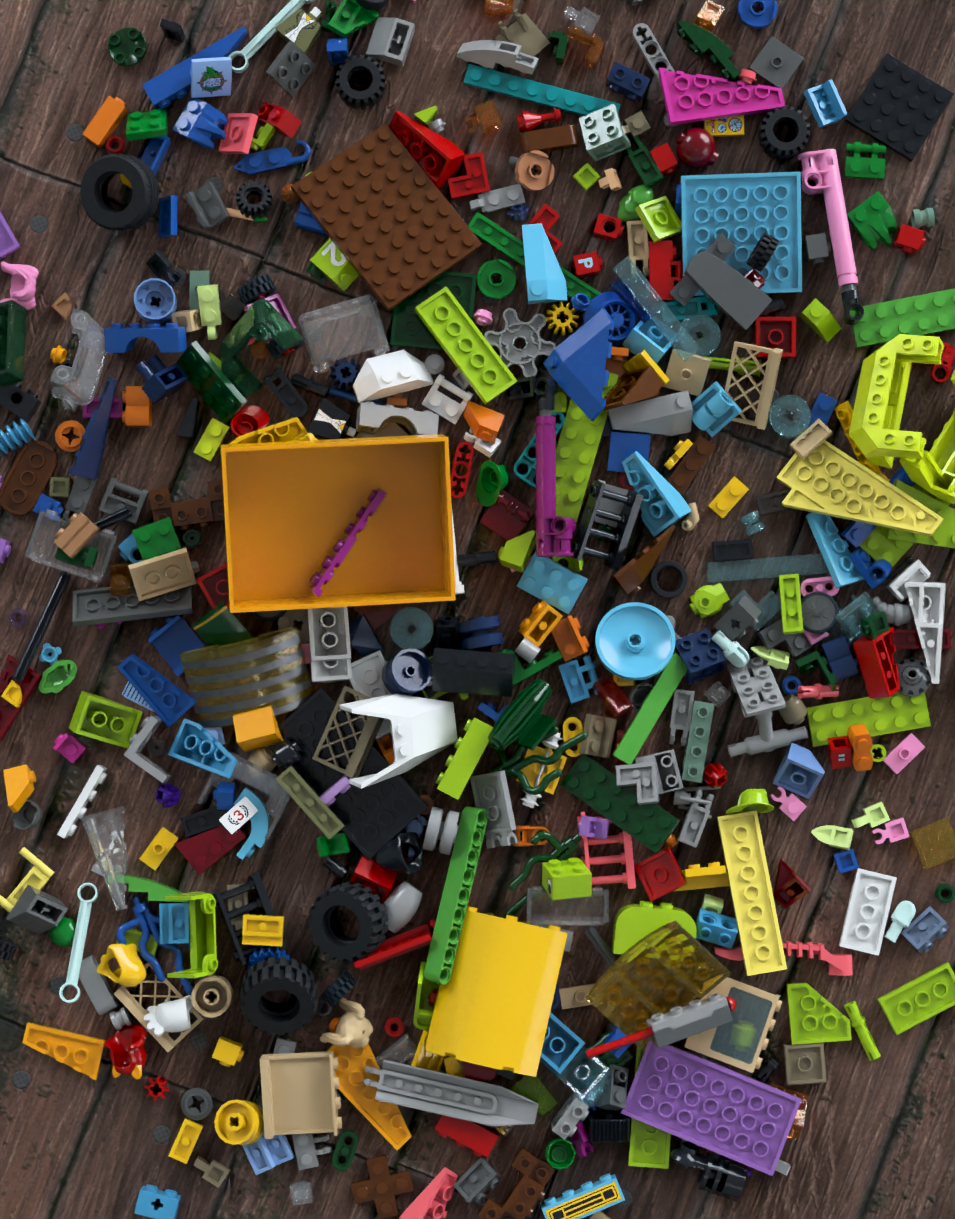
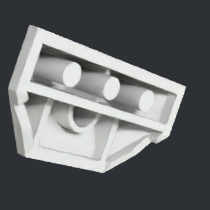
[353,349,434,404]

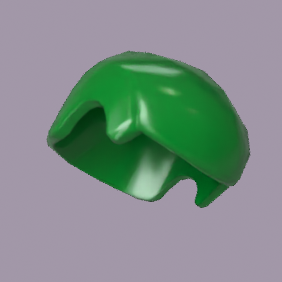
[49,917,76,948]
[545,1138,576,1170]

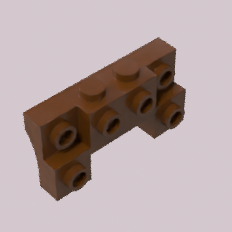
[148,479,224,531]
[477,1147,555,1219]

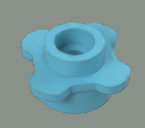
[39,643,62,665]

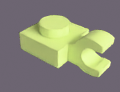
[851,801,890,828]

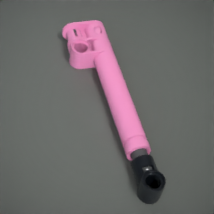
[797,149,864,325]

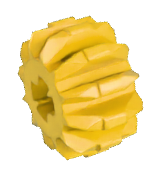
[546,301,579,336]

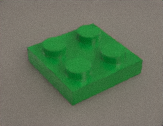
[126,109,168,141]
[132,517,181,561]

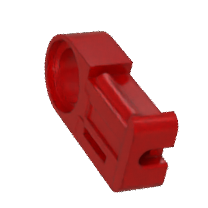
[930,343,955,383]

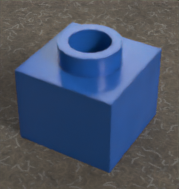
[213,782,235,810]

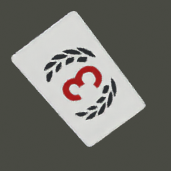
[219,797,258,834]

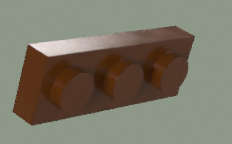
[667,435,716,495]

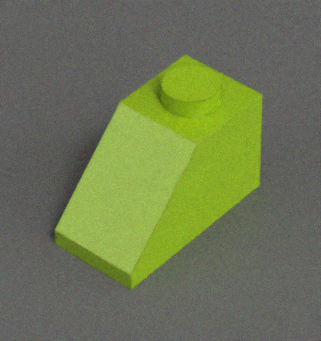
[799,298,841,343]
[498,530,536,573]

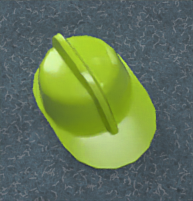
[726,789,774,815]

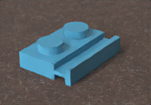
[159,903,189,944]

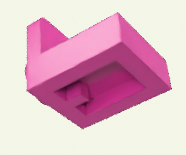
[53,733,87,763]

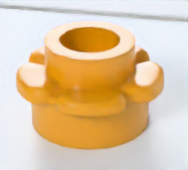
[50,345,67,364]

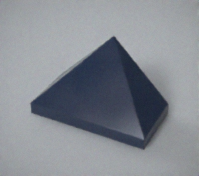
[349,614,384,657]

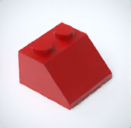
[350,856,398,904]

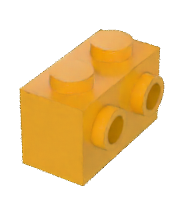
[518,600,563,647]

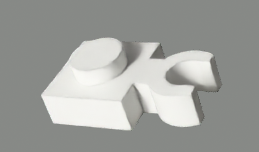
[464,428,501,458]

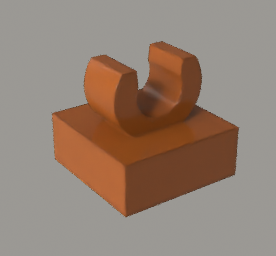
[387,393,407,409]

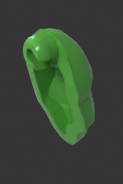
[617,185,653,222]
[38,660,77,693]

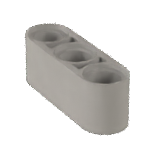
[79,955,119,1015]

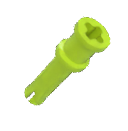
[702,355,762,377]

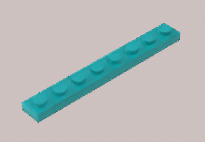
[464,64,621,116]

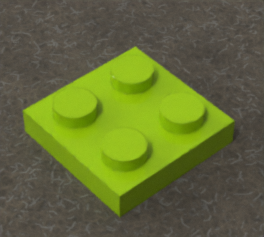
[635,196,682,243]

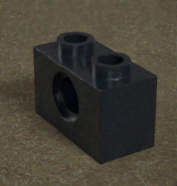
[0,379,42,422]

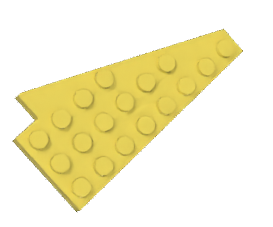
[776,440,944,537]

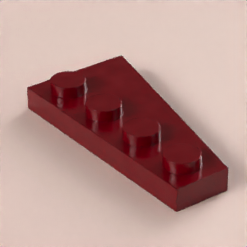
[0,655,42,743]

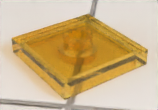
[910,817,955,869]

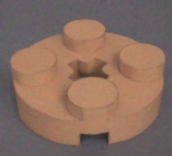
[515,150,554,191]

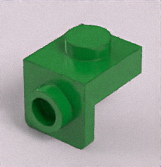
[316,833,350,857]

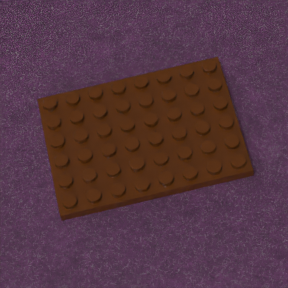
[291,123,482,311]

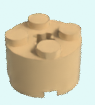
[191,974,234,1018]

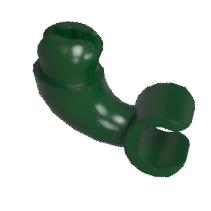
[321,0,337,32]

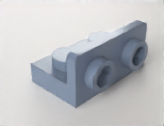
[901,906,949,954]

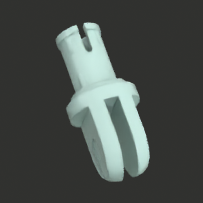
[711,630,750,668]
[884,901,916,943]

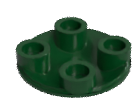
[108,28,147,67]

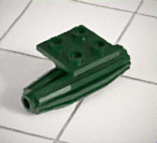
[488,678,557,750]

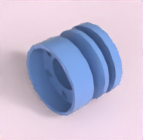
[134,278,177,325]

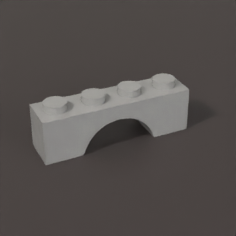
[356,401,439,435]

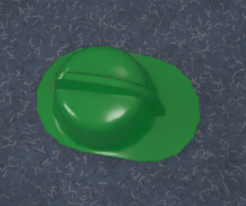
[476,461,508,507]

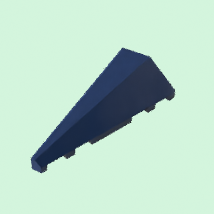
[68,377,117,479]

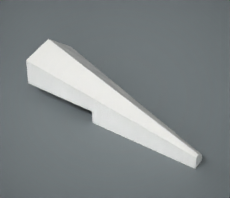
[905,582,946,684]

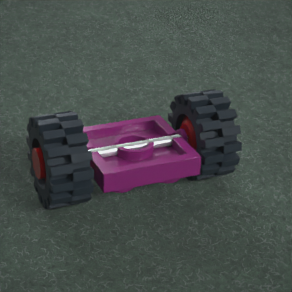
[237,274,305,360]

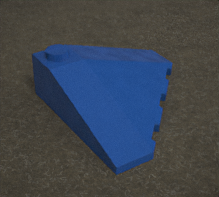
[543,309,614,421]

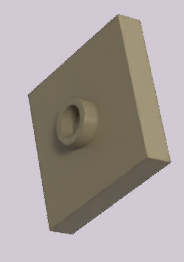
[783,1042,827,1086]

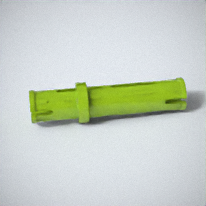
[844,1001,881,1061]

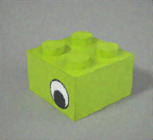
[542,858,592,900]

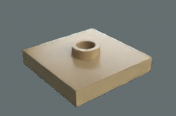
[662,349,711,396]

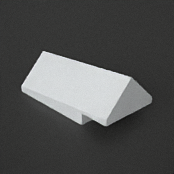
[307,607,352,683]

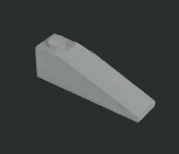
[607,390,693,436]

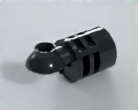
[670,1142,748,1202]

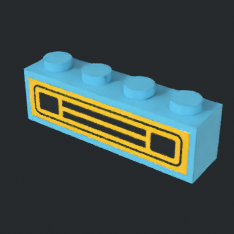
[541,1173,625,1219]

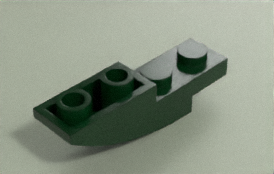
[676,20,740,82]

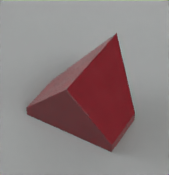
[773,858,811,909]

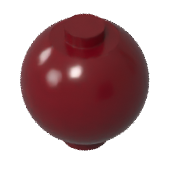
[675,128,719,168]

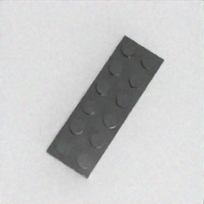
[72,584,193,627]

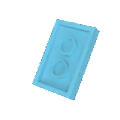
[517,551,588,614]

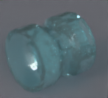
[739,510,766,536]

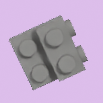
[550,1091,589,1140]

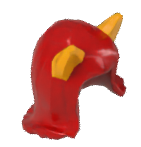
[103,1024,147,1080]

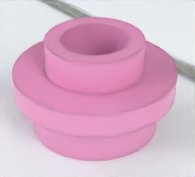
[473,309,493,326]

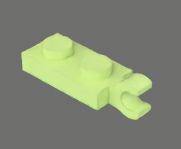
[197,284,222,340]

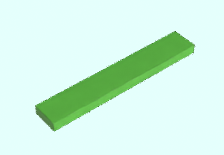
[613,653,687,765]

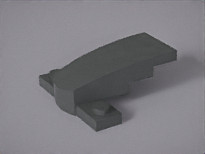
[669,233,772,330]

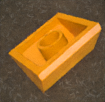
[233,706,283,752]

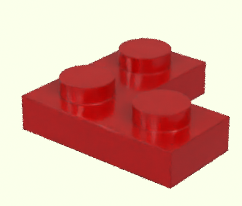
[448,152,490,199]
[520,203,563,254]

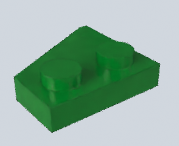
[327,0,379,38]

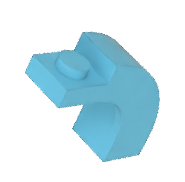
[234,787,270,860]

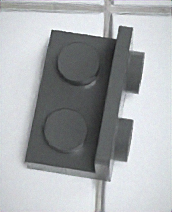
[186,182,231,229]
[453,1157,502,1205]

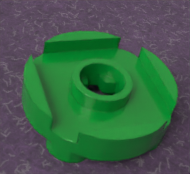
[477,259,516,300]

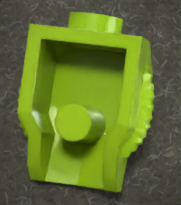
[689,583,730,619]

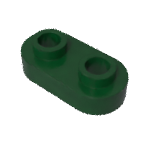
[332,1130,359,1171]

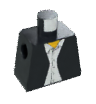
[308,398,357,440]

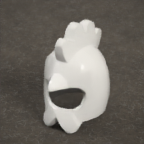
[144,995,193,1037]

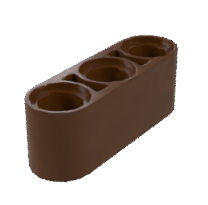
[519,125,579,154]

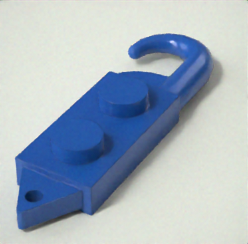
[233,140,311,176]

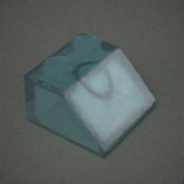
[557,1046,611,1107]

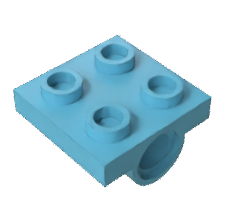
[691,381,742,437]

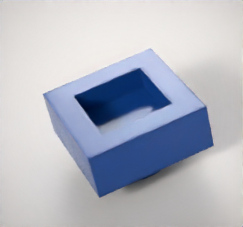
[833,848,859,874]

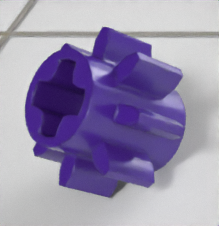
[156,783,181,808]

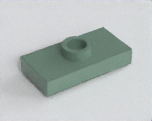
[190,271,210,311]

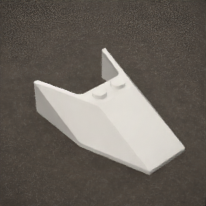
[339,693,458,789]

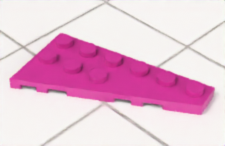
[658,67,785,125]

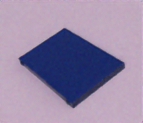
[610,276,659,324]

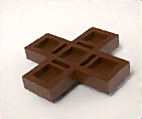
[351,1154,414,1219]

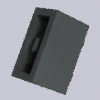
[6,885,68,934]

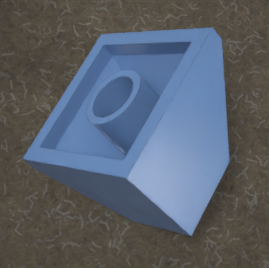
[773,743,825,799]

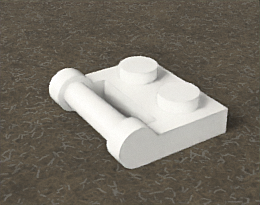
[422,374,474,425]

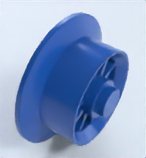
[584,292,637,347]

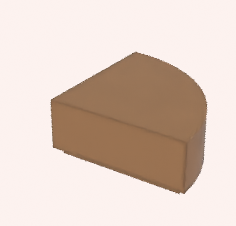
[51,292,72,320]

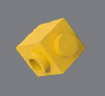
[212,1036,245,1067]

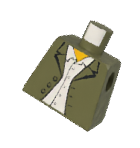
[276,6,323,56]

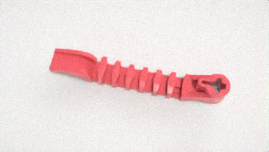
[713,941,853,976]

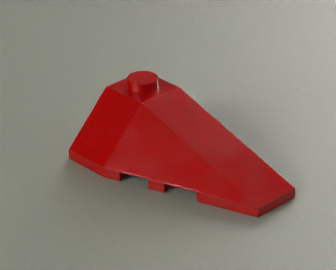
[389,111,465,189]

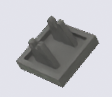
[266,41,316,97]

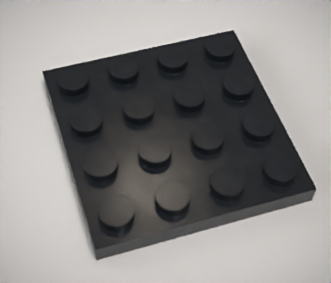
[845,53,954,162]

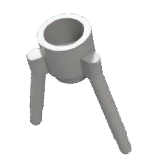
[673,785,721,819]

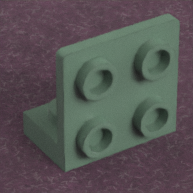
[579,104,631,162]

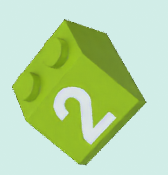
[310,238,359,291]

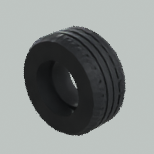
[80,154,160,231]

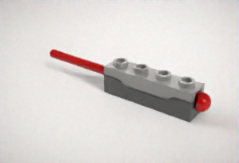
[585,993,736,1058]

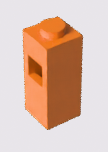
[82,96,128,150]

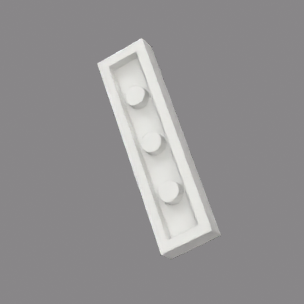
[57,765,107,838]

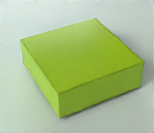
[573,163,601,191]

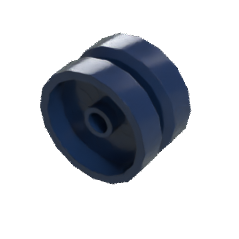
[456,616,504,650]
[382,648,432,696]

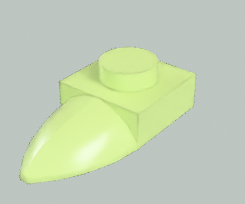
[751,646,790,670]
[811,825,854,850]

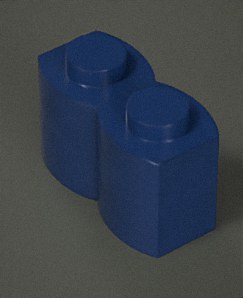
[819,636,860,681]

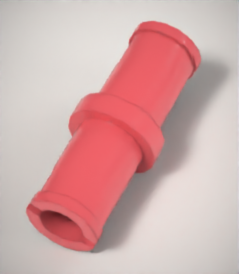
[797,684,839,699]

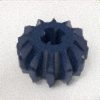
[329,357,361,391]

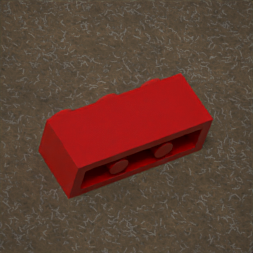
[435,1115,499,1158]

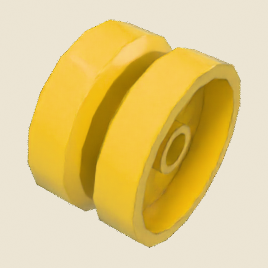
[214,1099,264,1146]

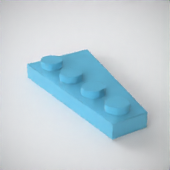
[806,512,865,588]

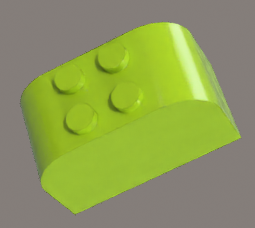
[611,901,696,961]

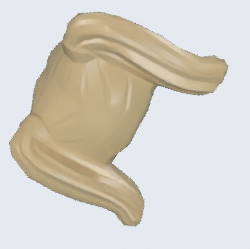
[320,997,373,1048]

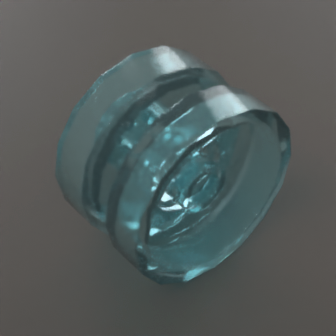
[390,607,434,650]

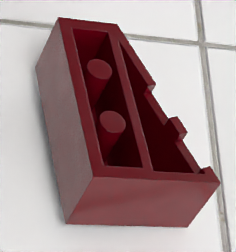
[174,825,248,875]

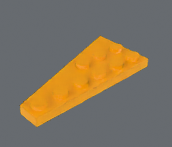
[327,1031,412,1151]

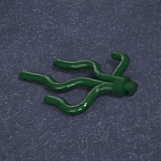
[491,726,588,795]
[504,831,583,918]

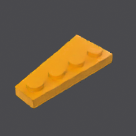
[22,1022,106,1080]

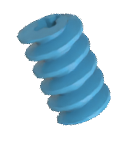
[0,418,35,457]

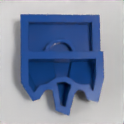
[172,97,228,149]

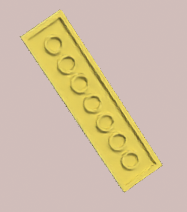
[717,810,787,976]

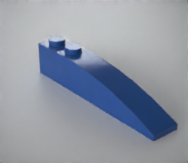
[142,26,248,109]

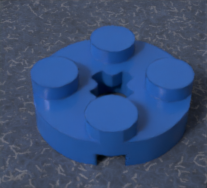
[738,0,778,29]

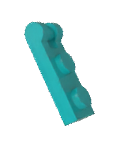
[660,296,718,324]

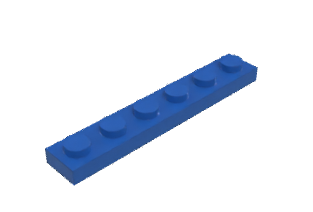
[841,449,926,548]

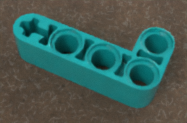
[514,412,565,490]

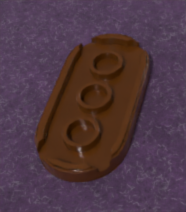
[0,441,58,516]

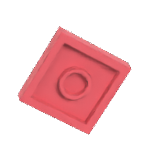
[218,113,258,154]

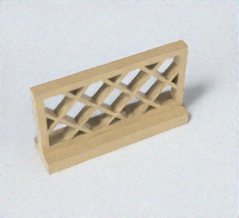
[725,341,783,430]
[114,962,203,1052]

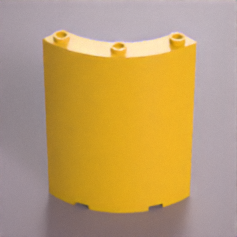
[425,906,568,1077]

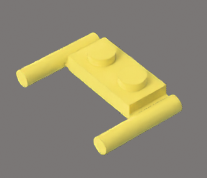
[0,847,55,913]

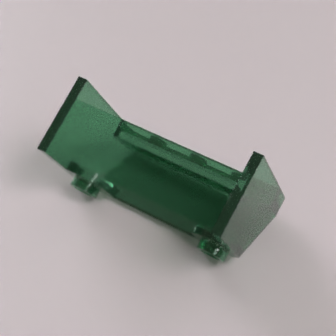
[220,299,303,398]

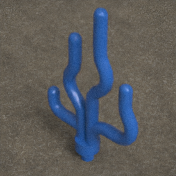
[116,896,193,995]

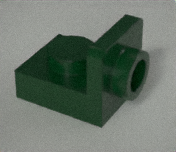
[548,31,568,64]

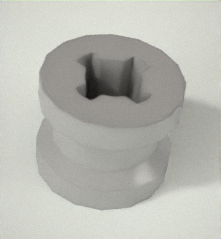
[110,1006,133,1031]

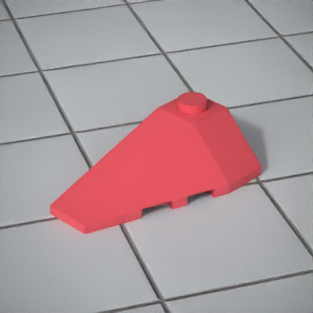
[399,1167,458,1219]

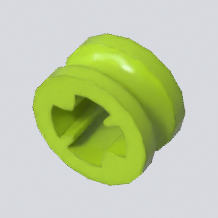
[870,744,886,762]

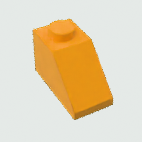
[3,764,36,813]

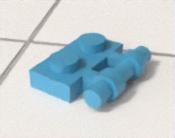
[558,655,603,703]

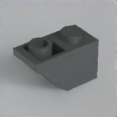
[595,1064,629,1111]

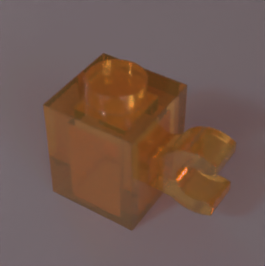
[464,100,501,134]

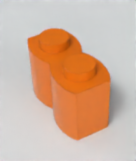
[122,386,152,428]
[847,724,873,771]

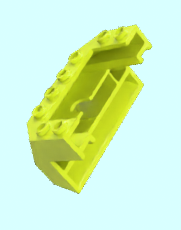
[849,334,944,469]
[899,370,955,504]

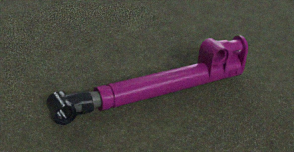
[533,377,576,557]

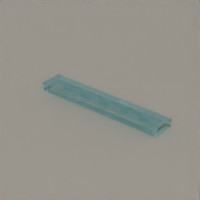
[613,256,700,361]
[706,554,827,583]

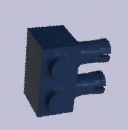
[135,355,189,403]

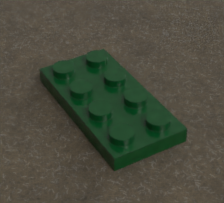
[176,341,247,425]

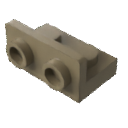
[579,714,616,758]

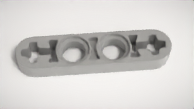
[632,23,675,86]

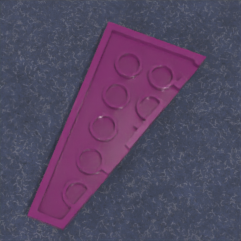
[309,488,387,596]

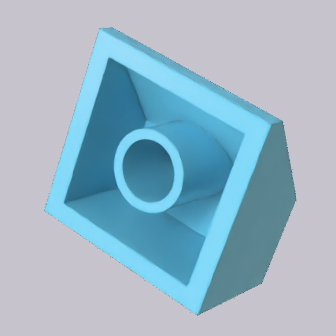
[622,311,680,364]

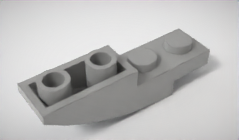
[456,40,539,75]

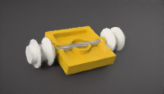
[516,733,567,808]

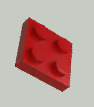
[634,848,687,902]

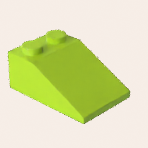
[69,691,143,749]

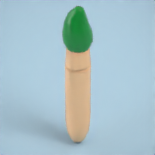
[226,208,268,223]

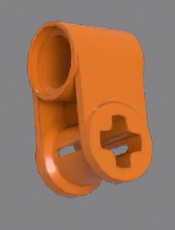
[512,825,550,846]

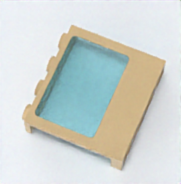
[684,970,782,1073]

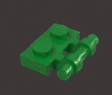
[844,142,886,180]

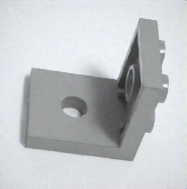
[124,715,172,783]

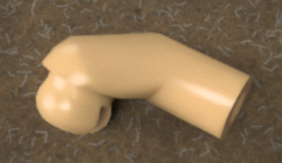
[681,502,700,531]

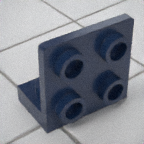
[675,628,726,685]

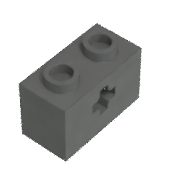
[713,595,762,641]

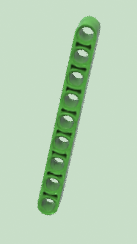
[424,806,488,984]

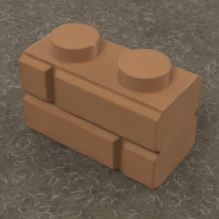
[54,512,100,558]

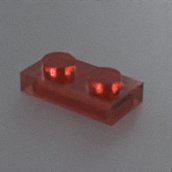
[592,675,633,717]

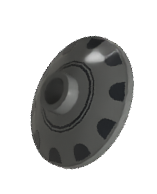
[897,658,931,697]

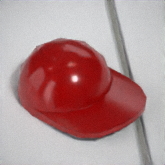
[230,405,270,438]

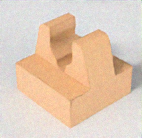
[598,168,622,191]

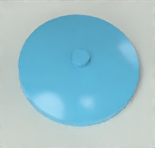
[595,602,675,680]

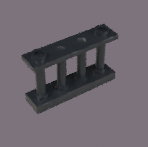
[571,480,644,571]
[212,872,287,965]

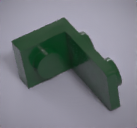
[55,546,99,572]
[796,651,837,692]

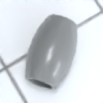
[383,881,423,933]

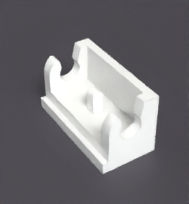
[886,559,931,603]

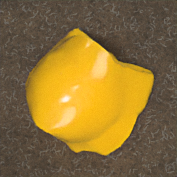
[97,943,147,987]

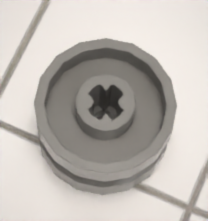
[422,806,459,855]

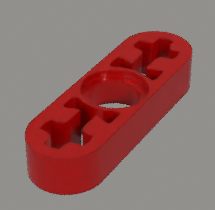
[450,442,474,499]

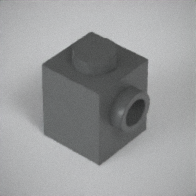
[803,233,831,265]

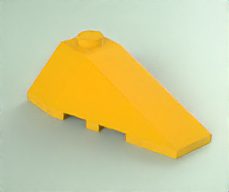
[229,417,308,444]

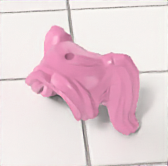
[0,261,39,310]

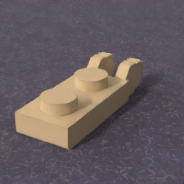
[626,220,649,277]

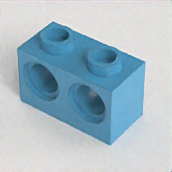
[695,908,738,949]

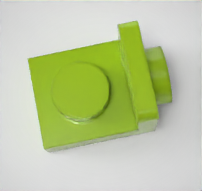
[250,123,275,151]

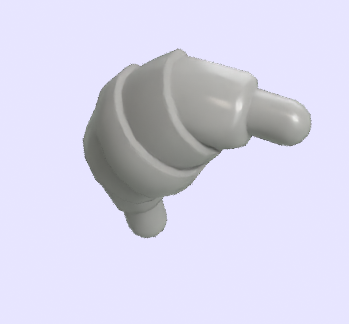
[873,597,914,626]

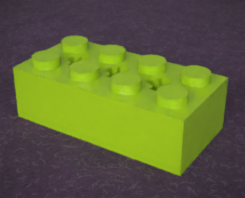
[435,717,493,800]

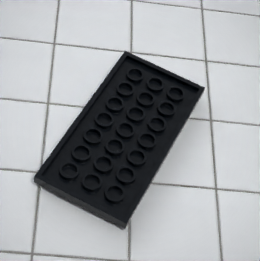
[268,687,428,860]

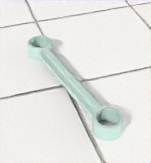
[229,0,315,73]
[59,883,98,1003]

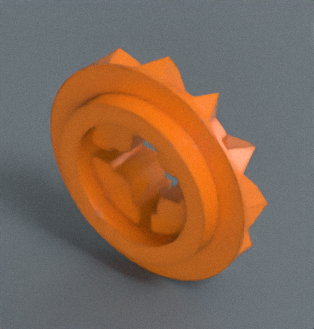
[55,420,86,452]

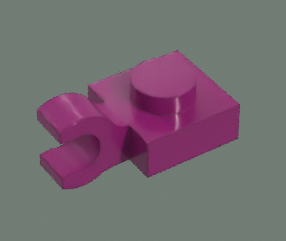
[567,1121,593,1158]

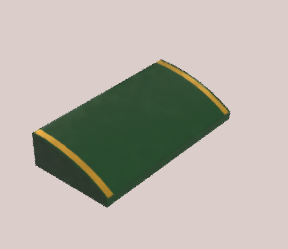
[192,601,273,685]

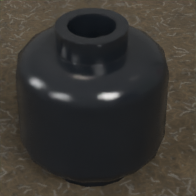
[271,740,302,769]

